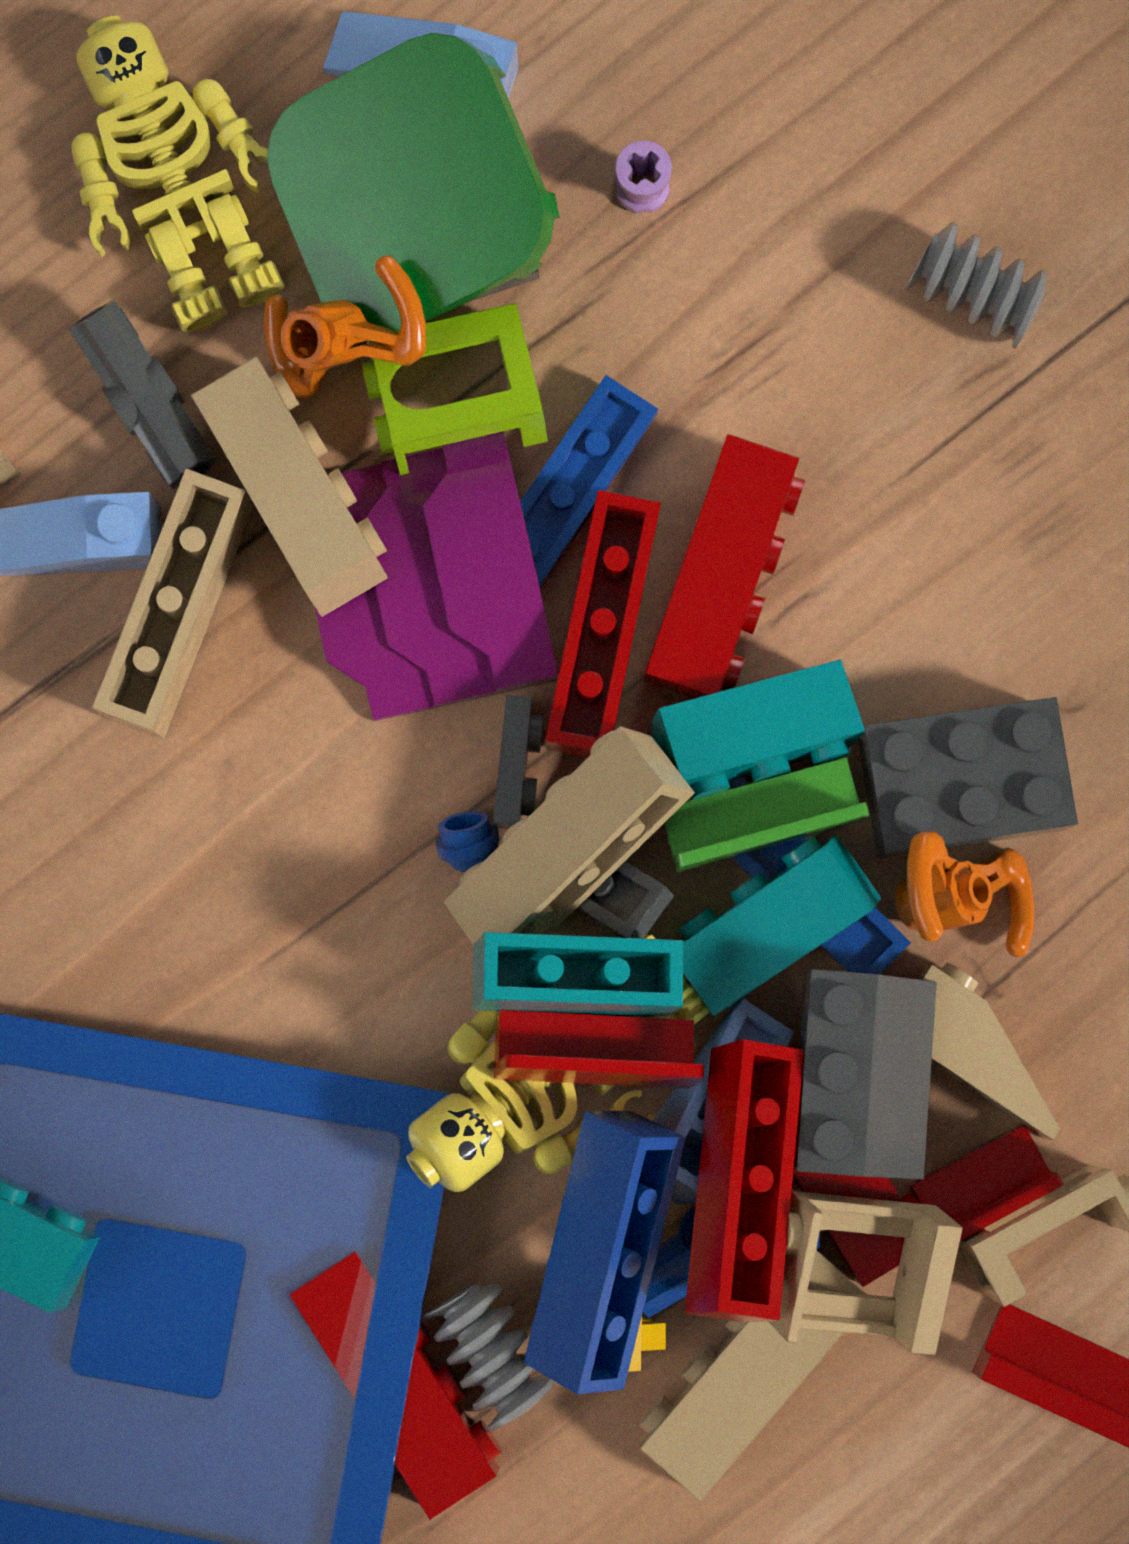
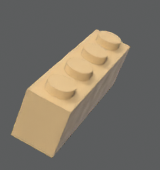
[191,357,388,617]
[92,469,255,739]
[443,726,695,946]
[638,1250,867,1502]

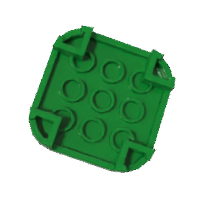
[267,33,560,331]

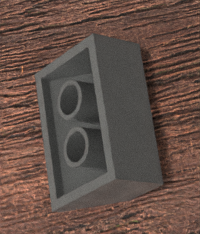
[794,969,937,1179]

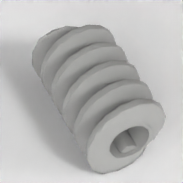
[905,222,1047,349]
[422,1283,554,1432]

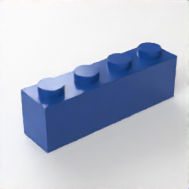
[524,1111,686,1394]

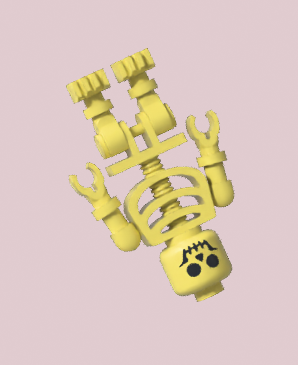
[71,16,285,333]
[406,933,710,1192]

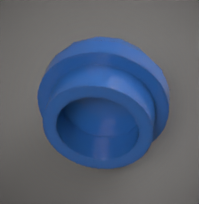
[435,811,500,872]

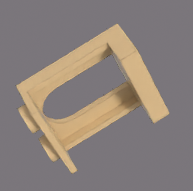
[959,1165,1129,1307]
[768,1191,963,1355]

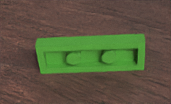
[663,757,869,873]

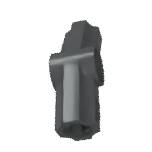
[68,299,217,490]

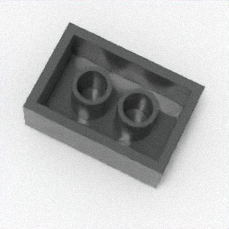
[858,697,1078,859]

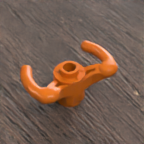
[263,255,426,398]
[895,831,1035,957]

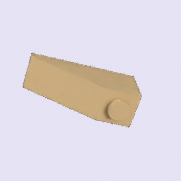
[917,962,1060,1140]

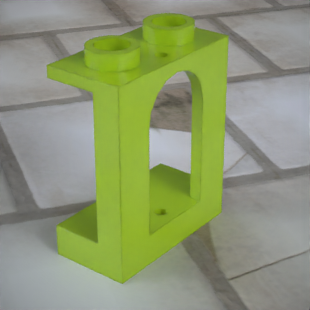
[361,303,548,475]

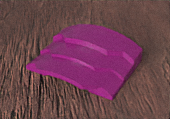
[314,431,558,721]

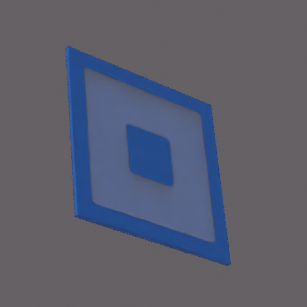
[0,1013,451,1544]

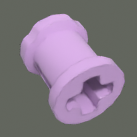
[615,140,672,214]

